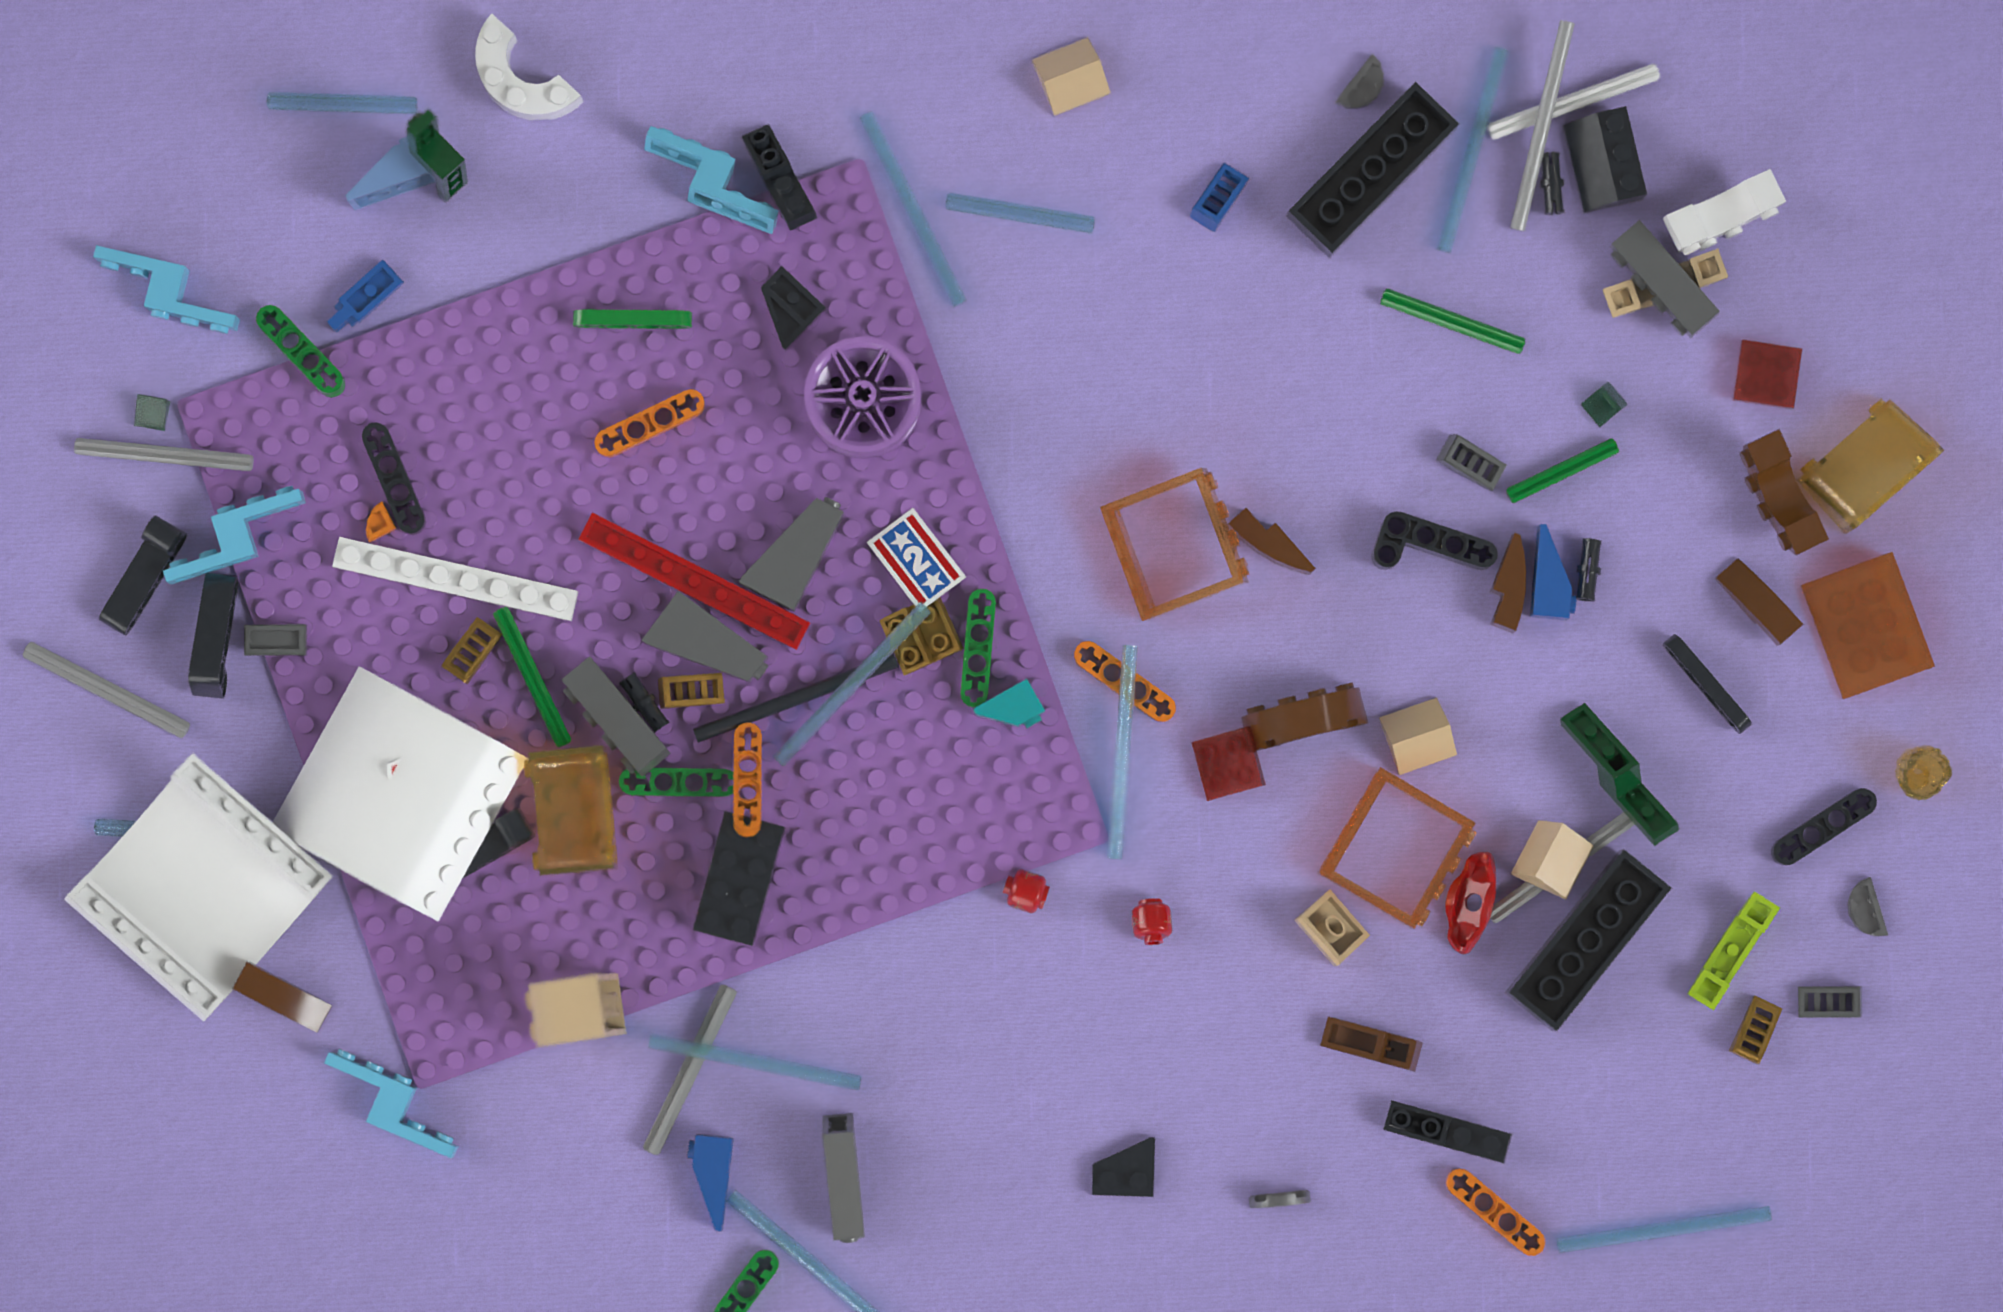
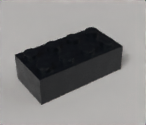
[693,811,786,946]

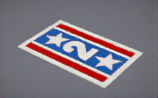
[867,508,966,612]

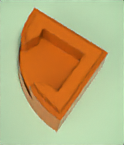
[366,501,397,543]

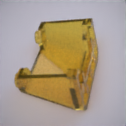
[1797,398,1944,534]
[524,745,618,876]

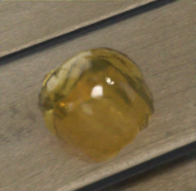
[1895,745,1952,801]

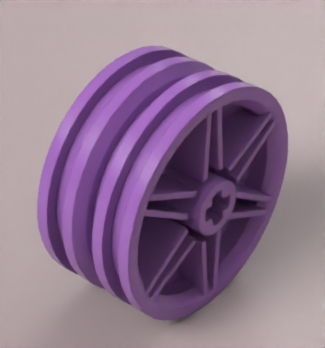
[804,336,921,458]

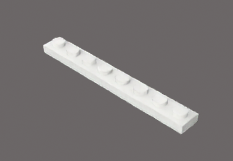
[332,537,579,622]

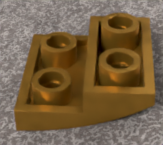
[879,597,964,676]

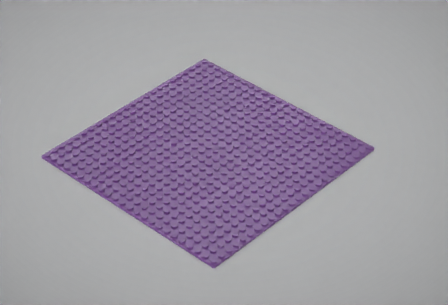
[177,159,1109,1089]

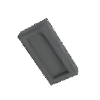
[244,624,307,656]

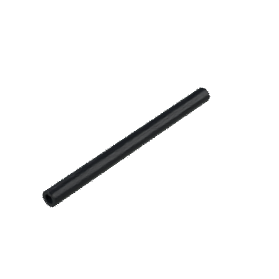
[693,653,899,743]

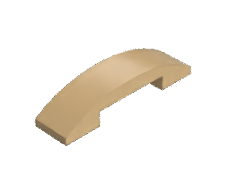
[1602,249,1728,318]

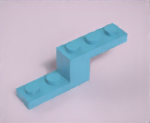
[644,126,779,234]
[93,245,240,334]
[163,486,306,585]
[324,1049,459,1158]

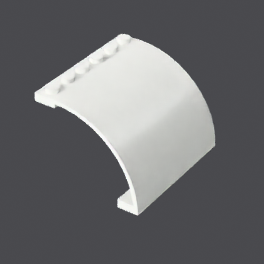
[272,666,528,921]
[64,753,332,1021]

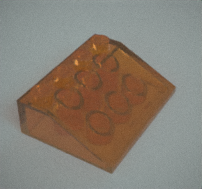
[1800,552,1935,699]

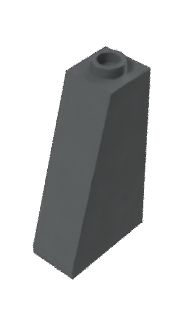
[739,497,844,612]
[642,591,769,683]
[822,1113,864,1243]

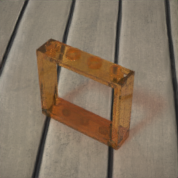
[1100,467,1250,621]
[1317,767,1477,929]

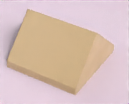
[1032,38,1110,116]
[1379,698,1457,775]
[1511,820,1594,899]
[1294,889,1370,966]

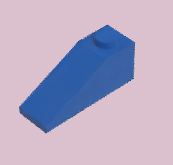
[1530,524,1576,620]
[687,1134,734,1231]

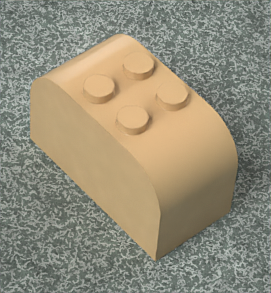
[526,973,627,1047]

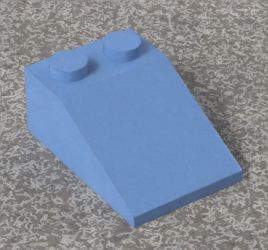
[346,136,435,210]

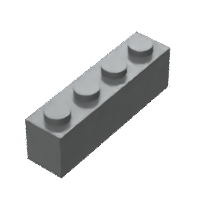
[1610,220,1720,339]
[561,656,671,777]

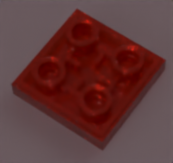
[1732,339,1802,409]
[1191,726,1266,801]

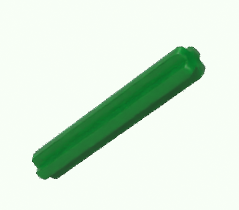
[1506,438,1619,503]

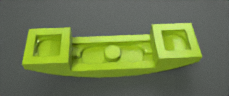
[1687,891,1780,1011]

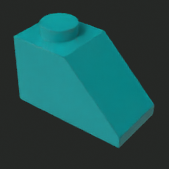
[973,679,1045,729]

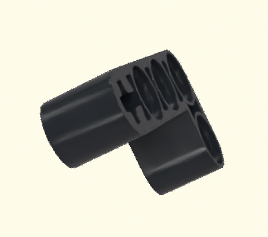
[1371,511,1498,570]
[99,515,187,636]
[188,573,238,699]
[461,808,536,880]

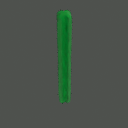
[1380,289,1525,354]
[493,607,571,748]

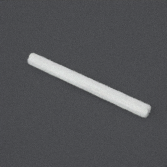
[1488,64,1660,139]

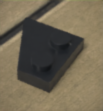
[761,266,826,351]
[1092,1137,1155,1197]

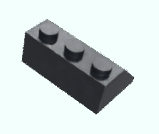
[1563,106,1647,213]

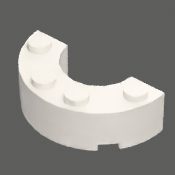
[475,14,584,121]
[1663,169,1786,255]

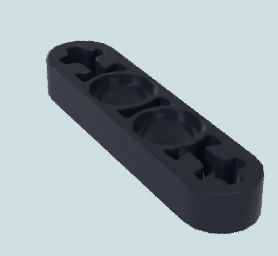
[362,422,426,535]
[1663,634,1752,734]
[1771,788,1877,866]

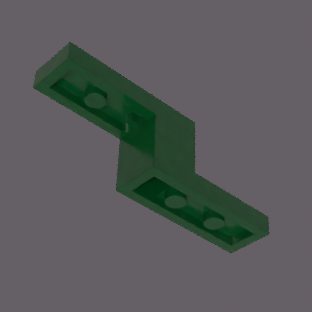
[406,108,468,203]
[1560,703,1679,846]

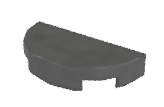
[1335,53,1384,108]
[1847,877,1888,937]
[1249,1190,1311,1208]

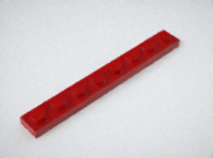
[578,512,811,650]

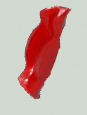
[1445,852,1496,955]

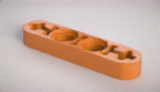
[594,389,705,458]
[1074,641,1176,722]
[733,723,762,837]
[1445,1168,1545,1256]

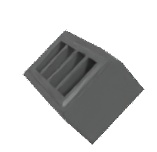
[1436,434,1507,491]
[1798,986,1862,1018]

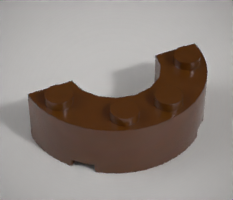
[1739,429,1829,555]
[1241,682,1368,753]

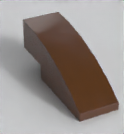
[1227,508,1316,575]
[1490,533,1526,633]
[1715,558,1804,646]
[232,961,332,1033]
[1320,1016,1423,1072]

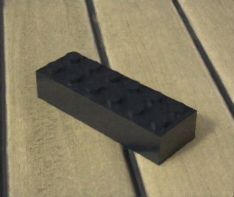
[1286,82,1459,259]
[1505,849,1672,1032]

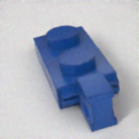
[327,260,404,333]

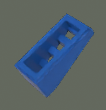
[1190,162,1249,232]

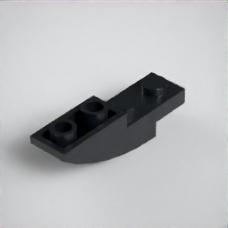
[741,124,817,231]
[1383,1100,1513,1164]

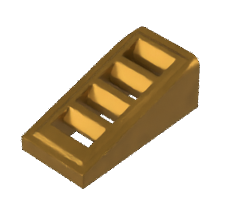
[441,617,502,684]
[658,673,725,709]
[1729,996,1783,1064]

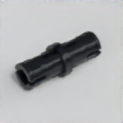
[1540,152,1565,215]
[1576,538,1602,602]
[619,672,670,733]

